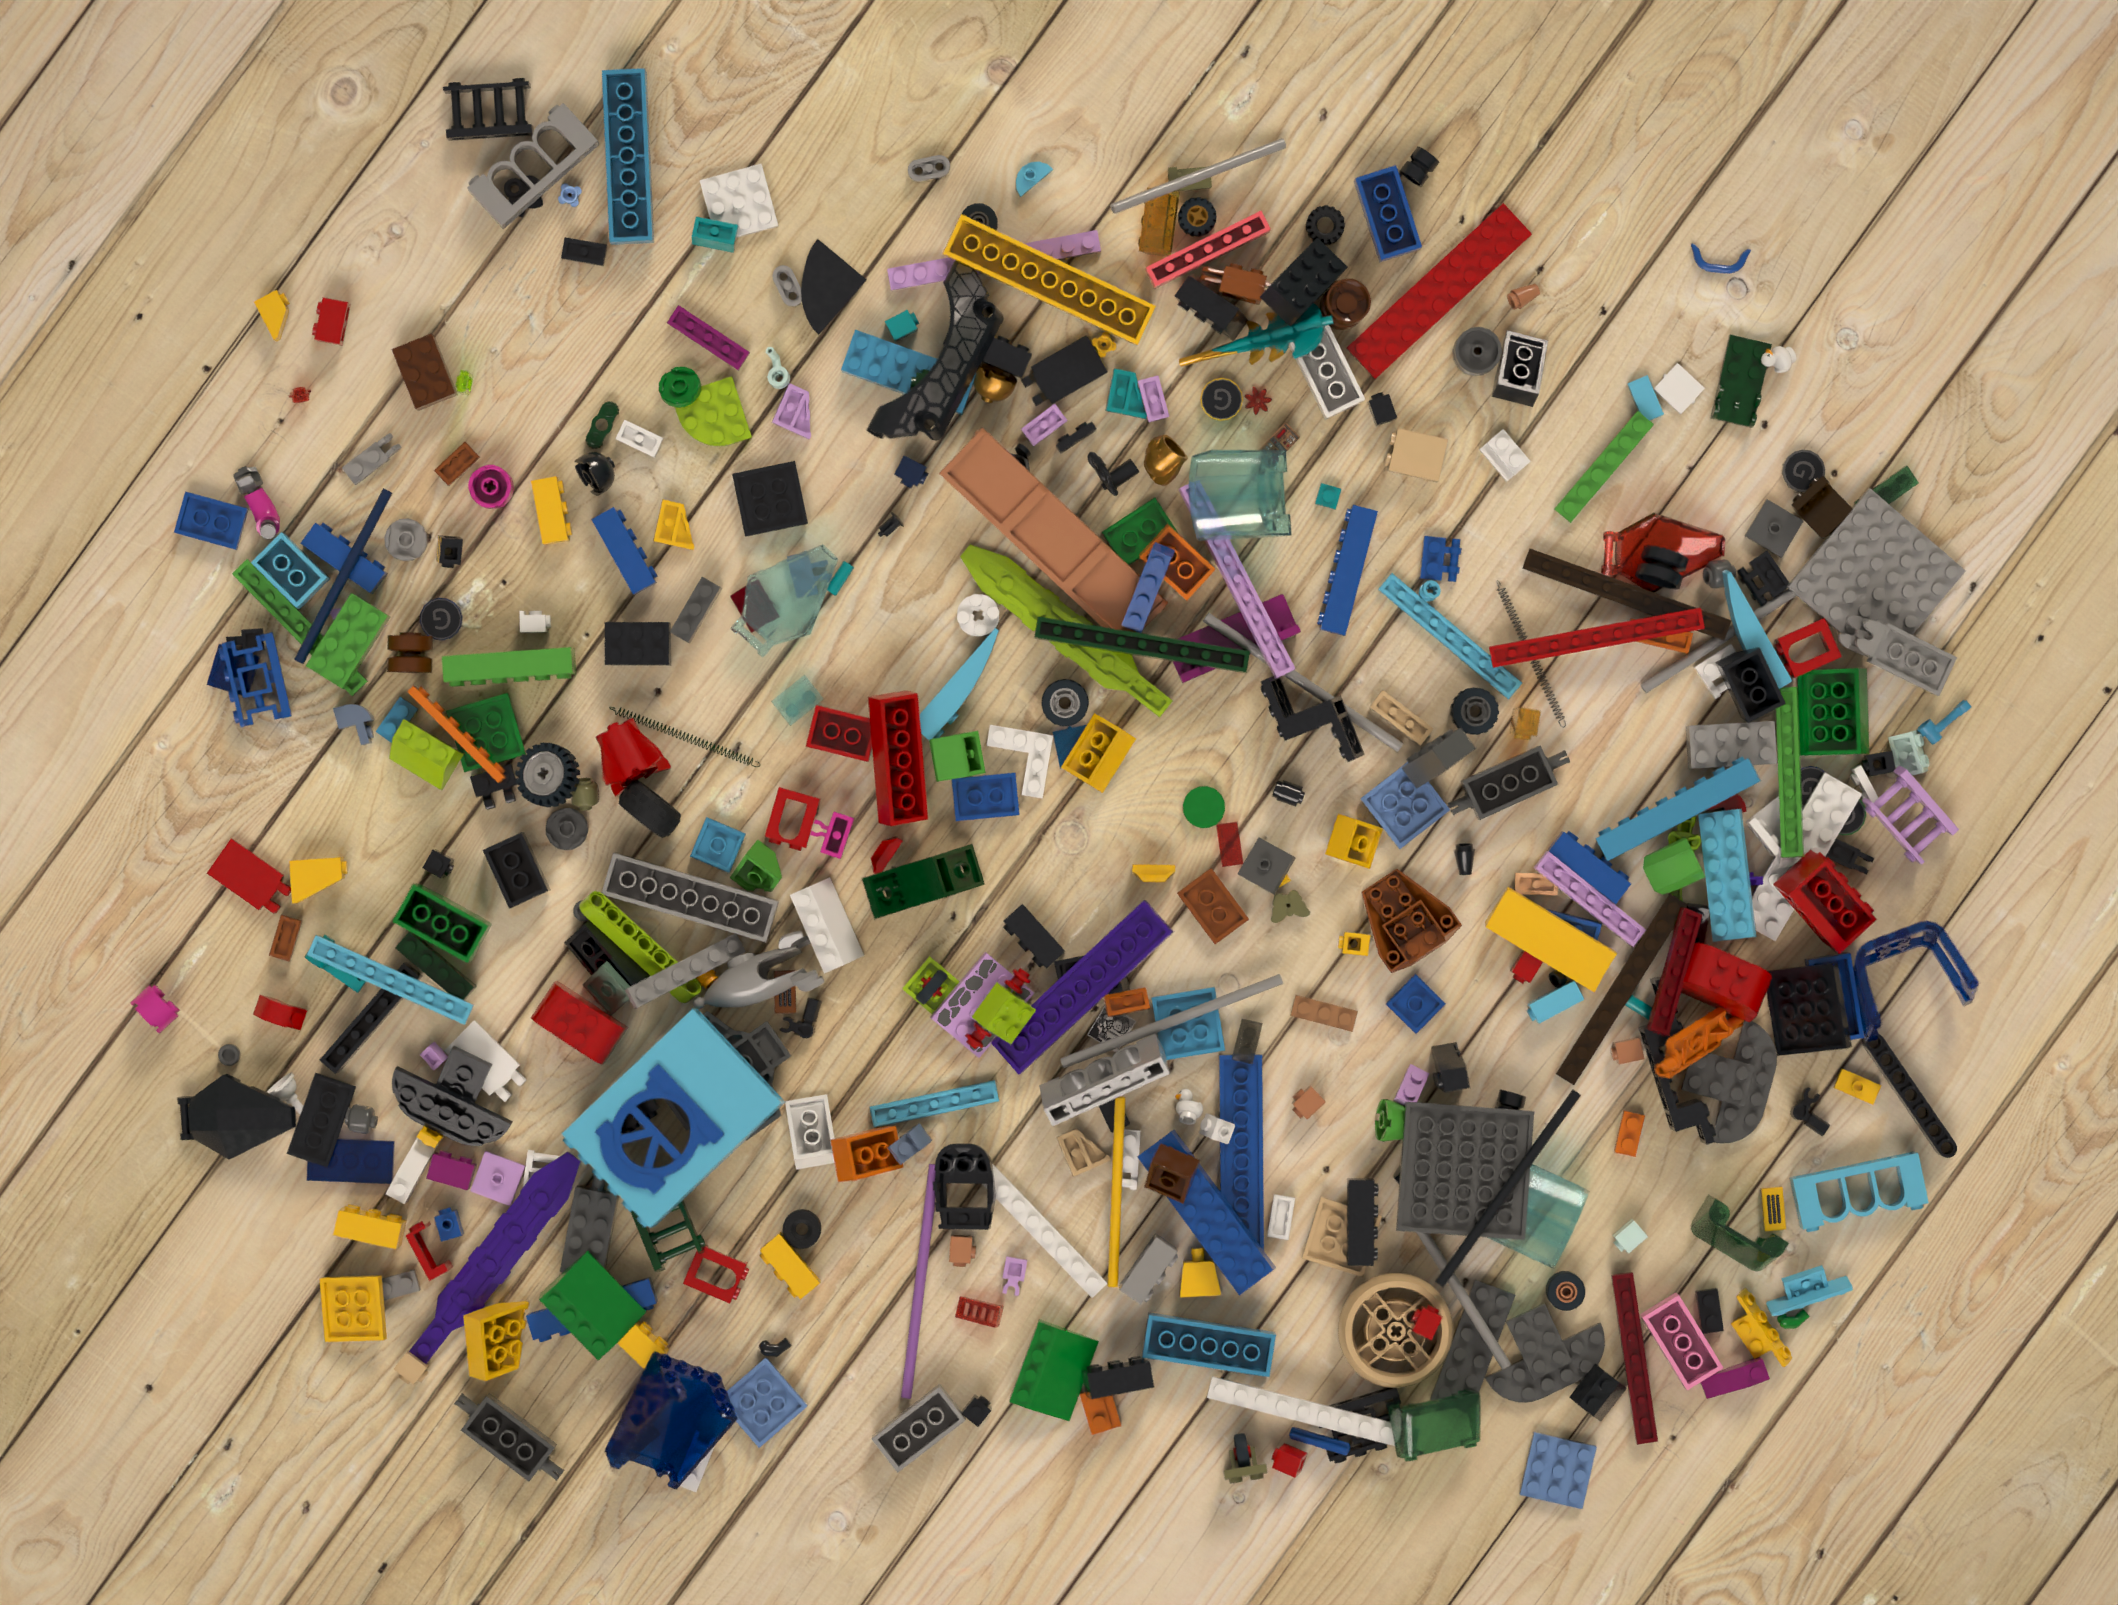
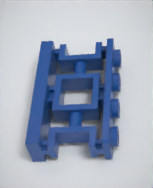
[218,632,292,727]

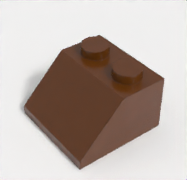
[1144,1143,1200,1204]

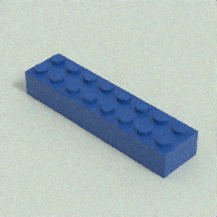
[1137,1130,1276,1295]

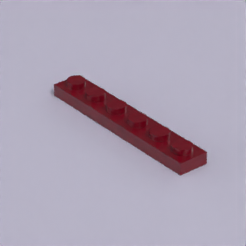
[1647,907,1702,1036]

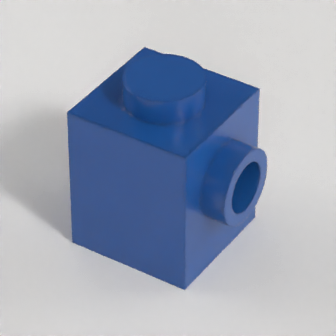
[434,1207,464,1242]

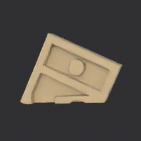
[1056,1129,1111,1177]

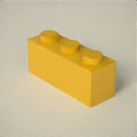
[531,476,572,545]
[759,1232,821,1300]

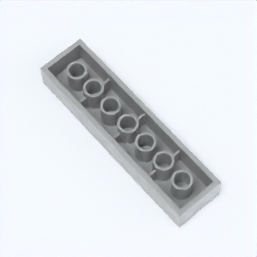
[602,853,779,942]

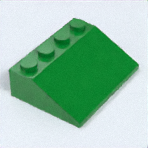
[1797,668,1869,756]
[539,1250,646,1360]
[1009,1319,1099,1421]

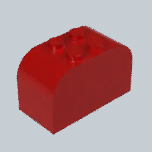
[1681,943,1772,1022]
[531,980,628,1065]

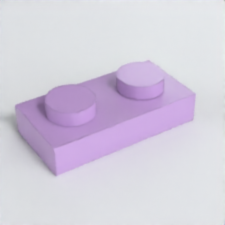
[1138,375,1169,423]
[1021,404,1068,447]
[1393,1064,1429,1106]

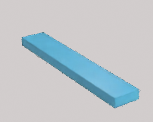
[870,1080,999,1128]

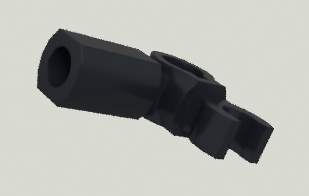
[780,997,822,1039]
[1790,1087,1830,1136]

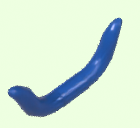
[1691,244,1751,274]

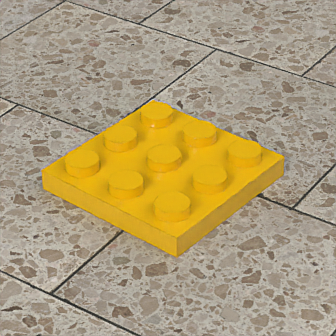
[319,1275,387,1342]

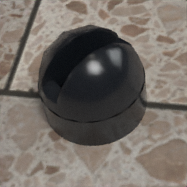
[1549,970,1568,988]

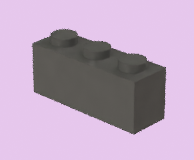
[670,577,722,643]

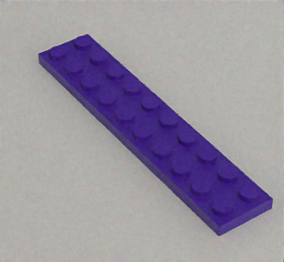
[991,900,1174,1075]

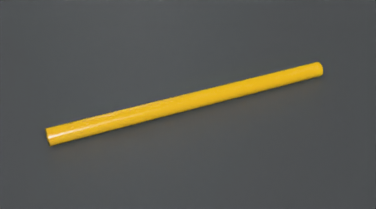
[1107,1096,1126,1287]

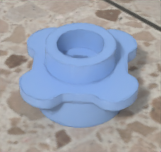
[558,183,582,207]

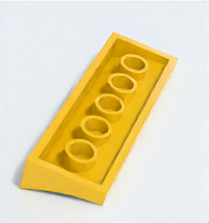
[1485,887,1617,993]

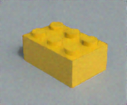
[333,1204,407,1249]

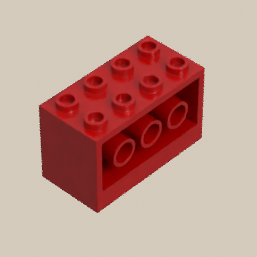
[1773,850,1877,954]

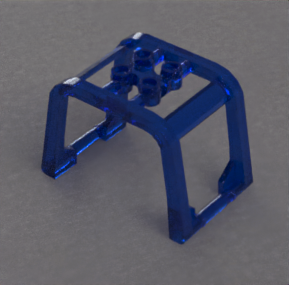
[1853,921,1979,1042]

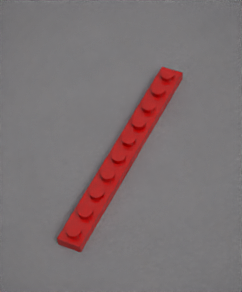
[1489,608,1705,668]

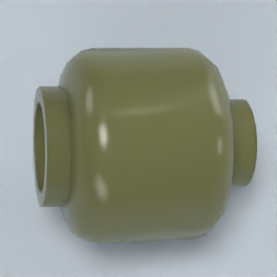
[571,778,599,810]

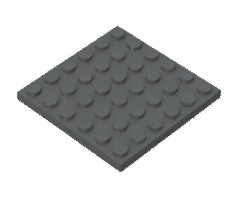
[1396,1101,1534,1240]

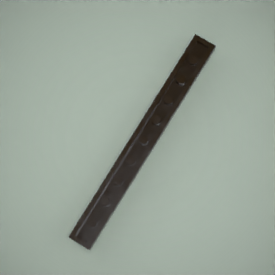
[1522,548,1732,641]
[1556,893,1688,1085]

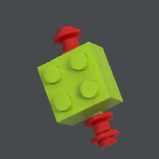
[965,968,1036,1049]

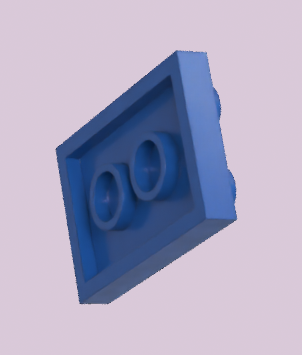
[174,491,248,550]
[952,773,1020,821]

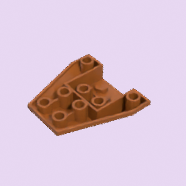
[1361,869,1462,973]

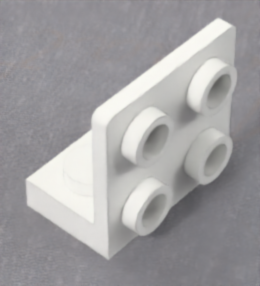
[1745,797,1781,856]

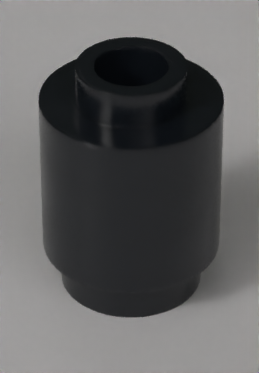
[1272,780,1305,807]

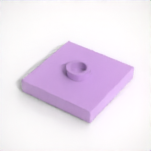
[470,1151,526,1206]

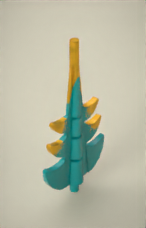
[1179,304,1334,367]

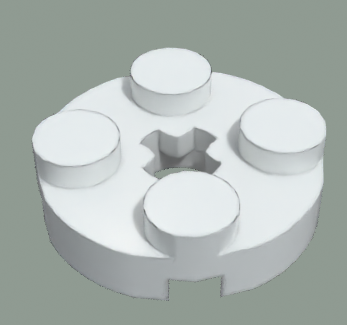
[957,594,999,637]

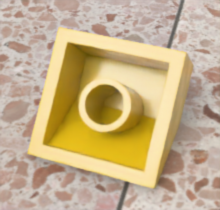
[1325,814,1383,869]

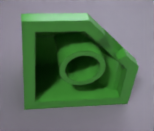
[730,840,782,892]

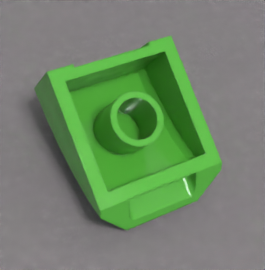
[1643,837,1705,895]

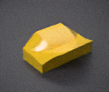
[1132,864,1175,882]

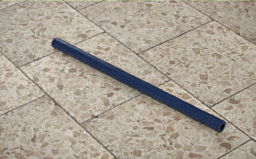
[294,488,393,664]

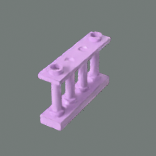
[1862,766,1959,865]

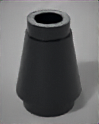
[1454,843,1475,875]

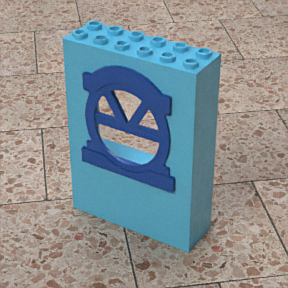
[562,1009,785,1228]

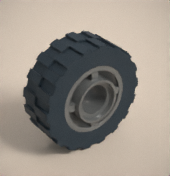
[1450,688,1499,735]

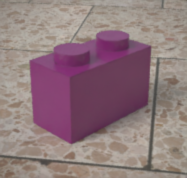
[426,1150,477,1190]

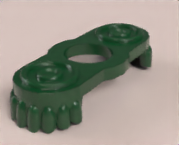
[585,401,620,449]

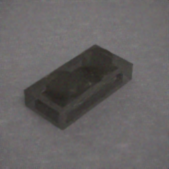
[1232,1019,1263,1064]

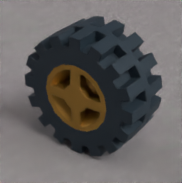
[1178,197,1217,237]

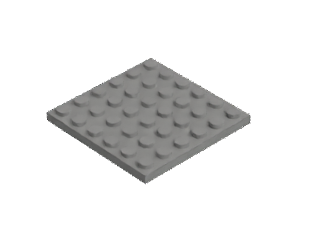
[1786,488,1966,635]

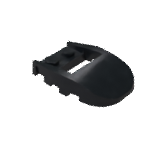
[933,1143,996,1230]

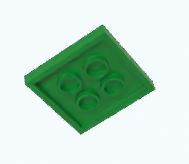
[446,693,526,772]

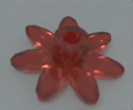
[1244,387,1272,415]

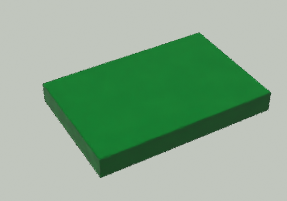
[1101,497,1178,565]

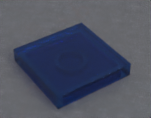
[206,644,261,696]

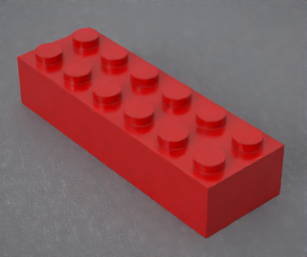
[868,690,928,826]

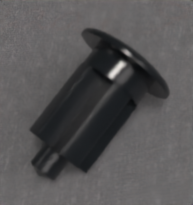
[878,512,904,537]

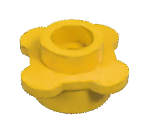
[1091,332,1117,357]

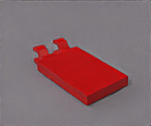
[207,838,291,914]

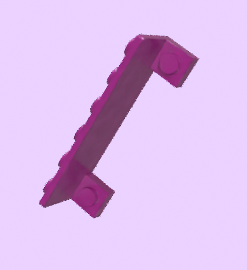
[1173,594,1301,683]

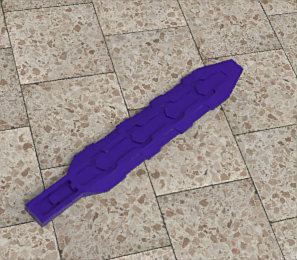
[409,1152,581,1364]

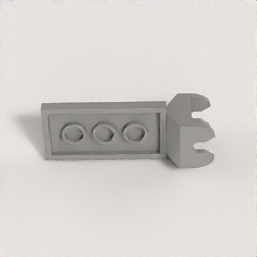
[1838,615,1957,696]

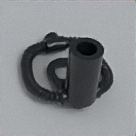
[1088,452,1139,496]

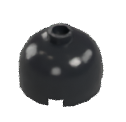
[575,452,615,496]

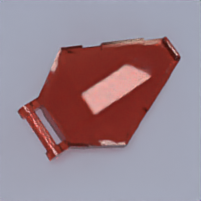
[1601,513,1725,593]

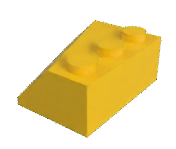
[463,1301,529,1381]

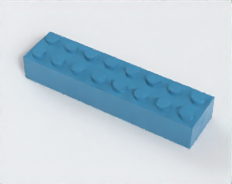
[602,68,654,245]

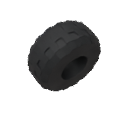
[619,780,681,838]

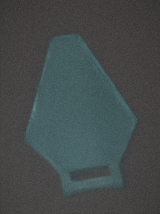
[731,544,838,657]

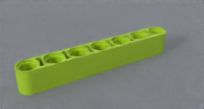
[580,891,701,1003]

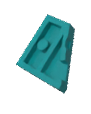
[1105,368,1147,419]

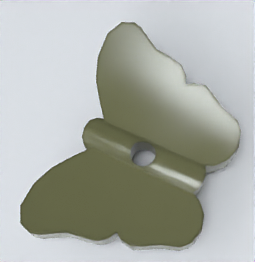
[1271,890,1310,923]

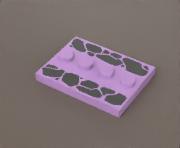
[930,952,1034,1058]

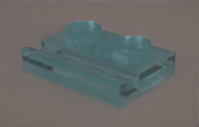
[771,675,824,726]

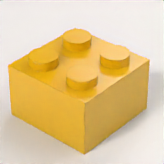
[617,1320,669,1373]

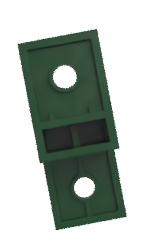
[862,844,985,919]

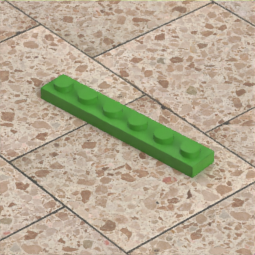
[1554,411,1654,523]

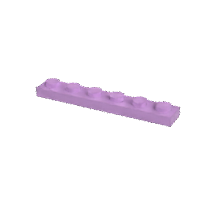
[1534,851,1646,947]

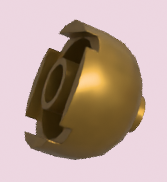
[974,364,1018,403]

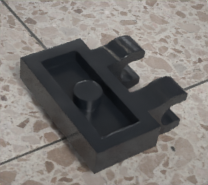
[470,764,518,810]

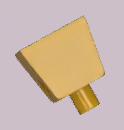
[1180,1248,1221,1298]

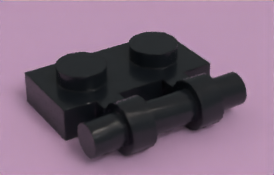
[1737,551,1789,606]

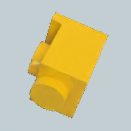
[1338,932,1370,956]

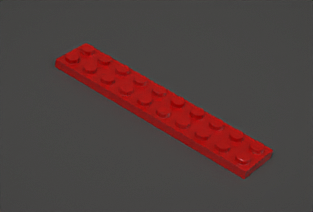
[1346,203,1532,379]

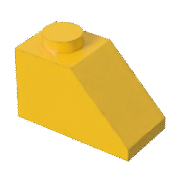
[254,290,290,341]

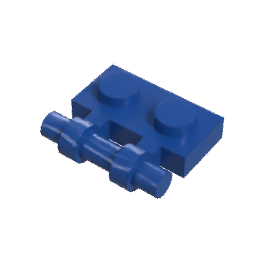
[1420,536,1462,582]

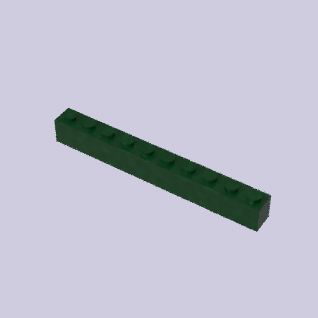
[1034,616,1250,673]

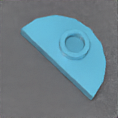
[1016,161,1053,197]

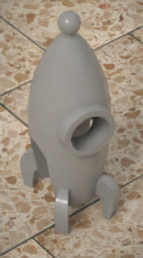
[693,931,824,1009]

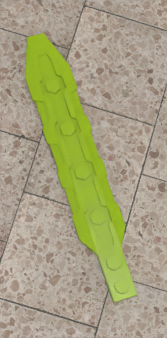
[960,544,1173,718]

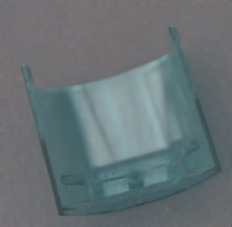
[1189,450,1292,541]
[1487,1164,1590,1269]

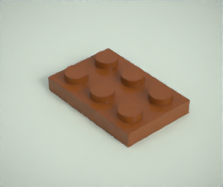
[1177,868,1249,944]

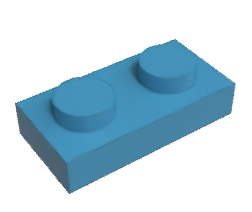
[376,697,418,743]

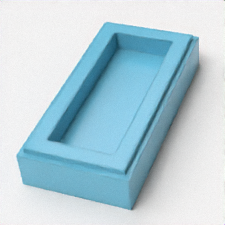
[1627,375,1664,421]

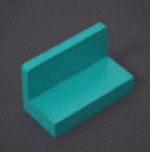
[692,217,738,253]

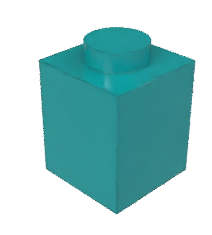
[885,310,919,342]

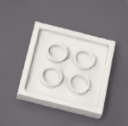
[700,164,778,238]

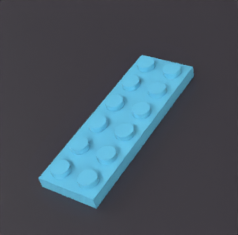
[1698,809,1756,942]

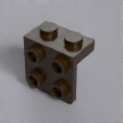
[1792,476,1853,539]

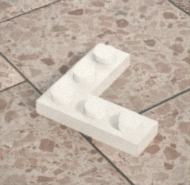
[987,725,1053,799]

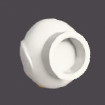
[1761,346,1796,373]
[1175,1089,1203,1125]

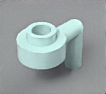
[766,347,790,389]

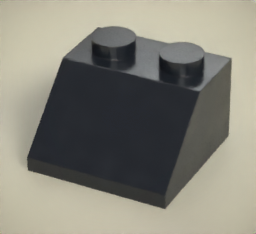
[1570,1364,1627,1421]

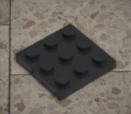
[732,461,808,537]

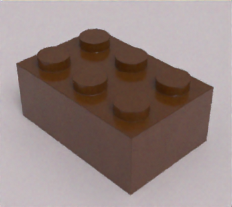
[392,333,458,411]

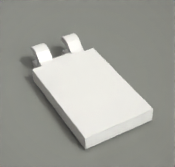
[444,1020,527,1102]

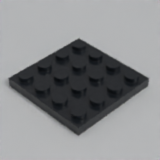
[1767,962,1852,1056]

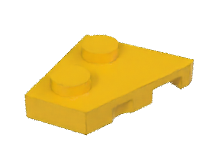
[653,499,694,550]

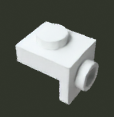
[1199,1113,1235,1144]

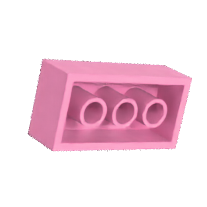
[1640,1292,1724,1390]

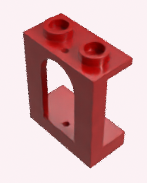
[1774,618,1842,678]
[765,787,821,851]
[405,1221,453,1281]
[683,1245,749,1304]

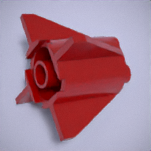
[596,718,672,796]

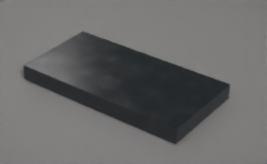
[286,1073,356,1168]

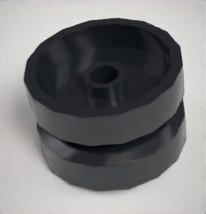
[1635,545,1689,590]

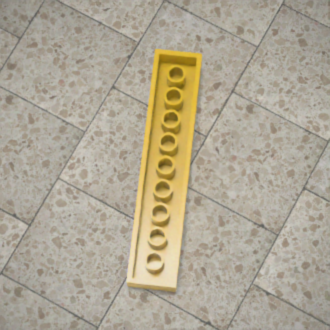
[942,214,1156,345]

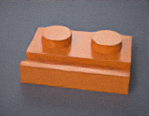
[1080,1392,1121,1435]

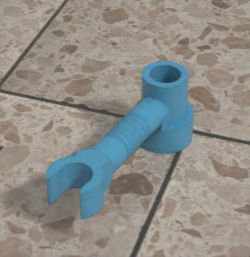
[1917,700,1972,745]

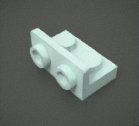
[1888,730,1929,776]

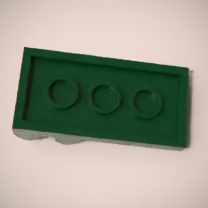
[1710,335,1772,428]

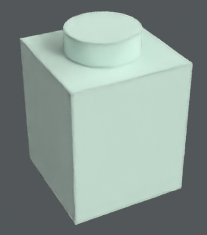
[1612,1219,1648,1253]

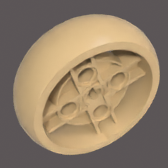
[1338,1273,1453,1388]

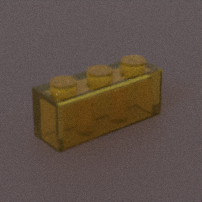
[1138,187,1180,256]
[1509,707,1541,740]

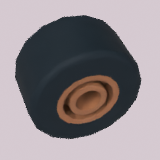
[1546,1271,1585,1311]

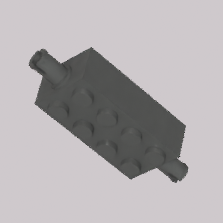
[1448,746,1570,820]
[560,1175,619,1273]
[454,1393,564,1482]

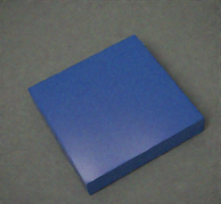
[1386,974,1446,1034]

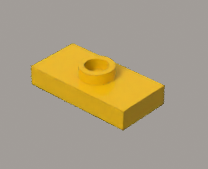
[1833,1068,1882,1105]

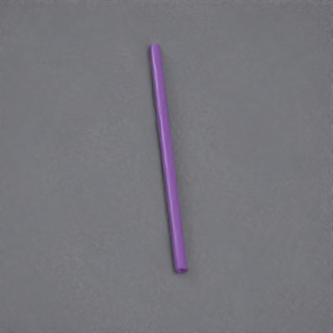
[901,1164,936,1399]

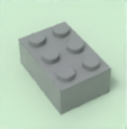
[1119,1233,1178,1305]

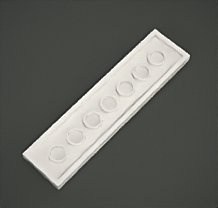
[1752,772,1862,941]

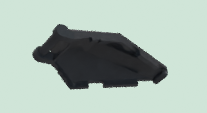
[177,1074,296,1160]

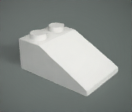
[785,1094,835,1169]

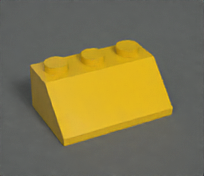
[1061,713,1136,793]

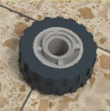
[1041,679,1089,727]

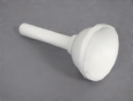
[267,1073,303,1115]

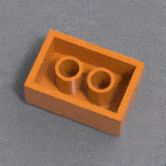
[1139,524,1216,601]
[830,1126,904,1182]

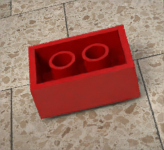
[806,705,872,762]

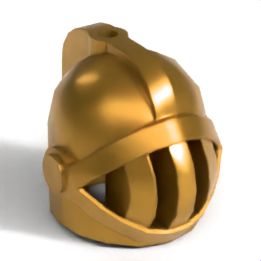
[1144,435,1188,486]

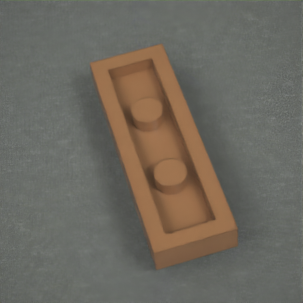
[1290,995,1358,1032]

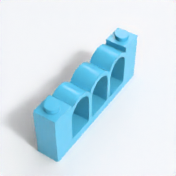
[1790,1151,1929,1232]

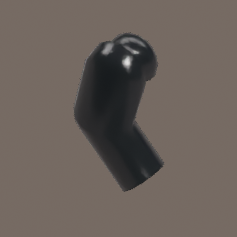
[759,1337,792,1357]

